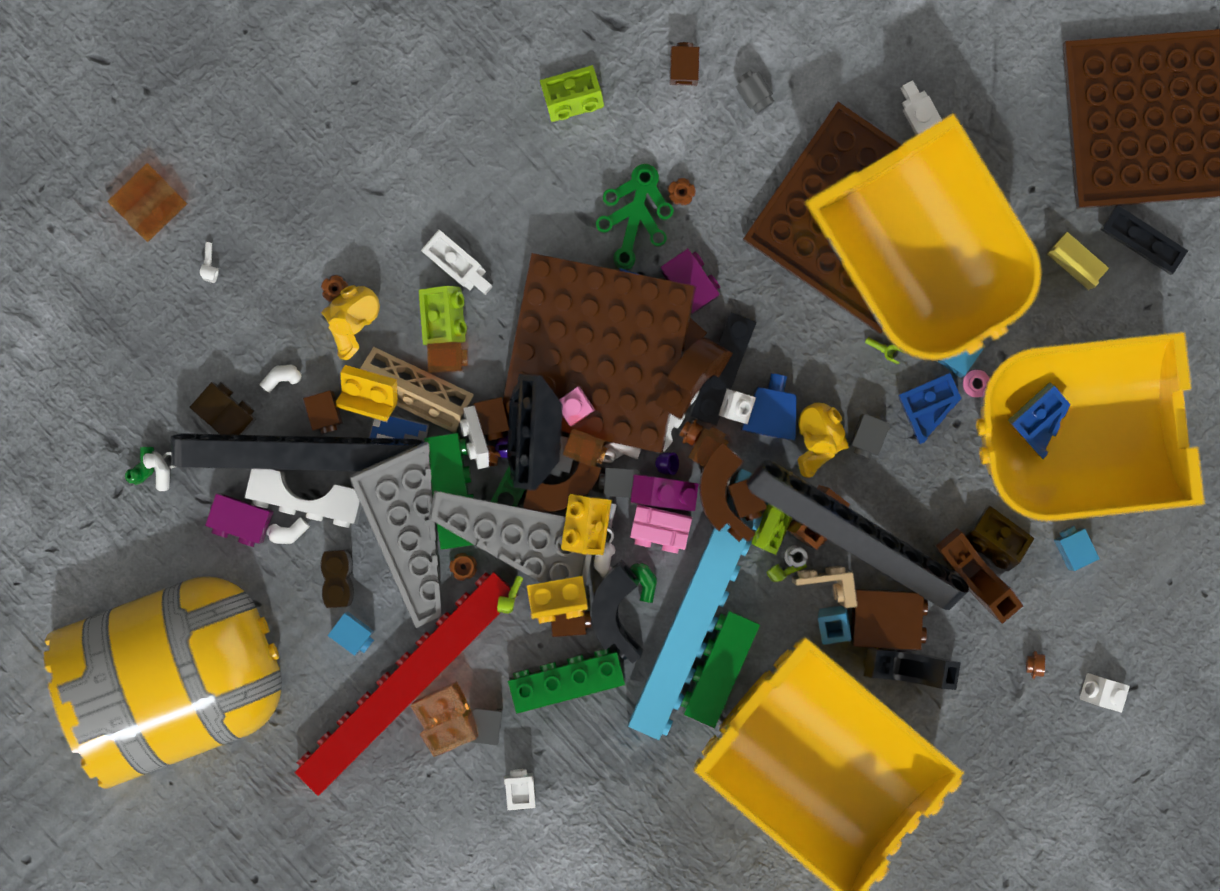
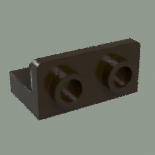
[965,505,1035,571]

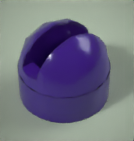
[495,436,508,458]
[655,452,679,475]

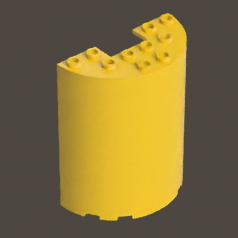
[693,638,964,891]

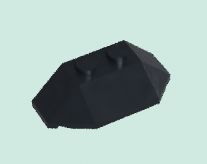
[507,374,563,490]

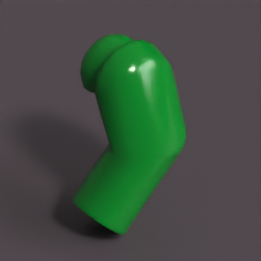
[125,447,155,485]
[630,563,657,603]

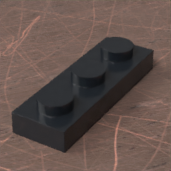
[1100,205,1189,275]

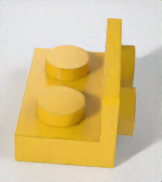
[336,365,398,421]
[561,494,612,555]
[527,576,588,624]

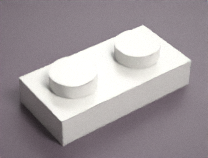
[460,406,489,469]

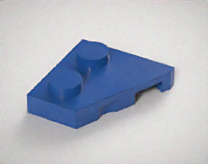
[898,373,961,444]
[1008,382,1071,459]

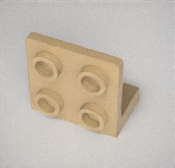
[792,566,857,608]

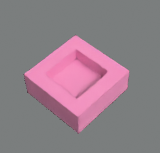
[560,387,595,426]

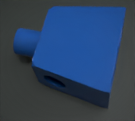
[741,373,796,441]

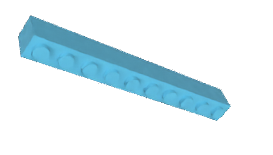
[628,469,769,740]

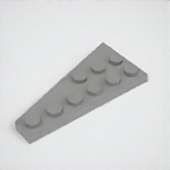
[349,442,442,628]
[429,491,592,587]

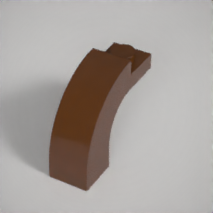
[655,337,733,420]
[523,435,601,512]
[699,443,756,542]
[936,528,1023,624]

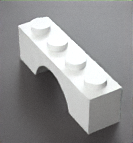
[245,469,362,528]

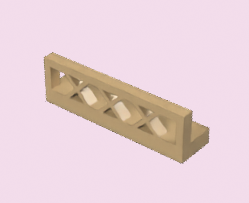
[360,347,474,433]

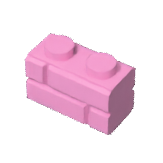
[630,505,692,554]

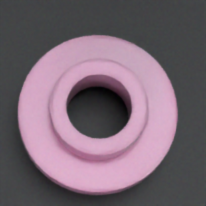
[962,370,990,398]

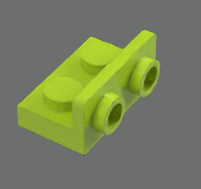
[540,65,604,122]
[418,286,467,345]
[751,504,792,555]

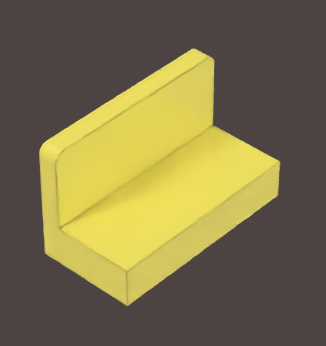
[1047,232,1109,290]

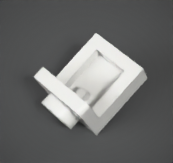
[719,389,756,424]
[1080,673,1130,713]
[504,769,536,810]

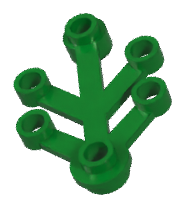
[596,164,674,270]

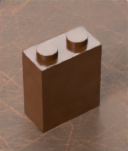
[850,589,928,650]

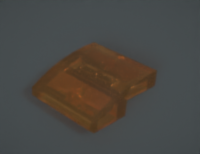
[107,162,188,242]
[410,681,478,757]

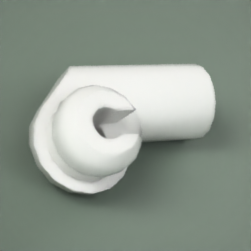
[259,365,301,393]
[600,442,641,463]
[143,451,170,491]
[266,517,310,544]
[594,542,615,578]

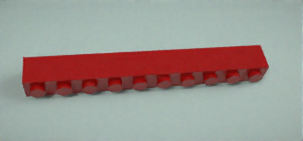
[294,571,519,796]

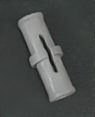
[784,545,807,568]

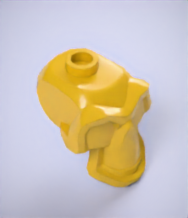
[321,285,380,360]
[797,402,849,478]

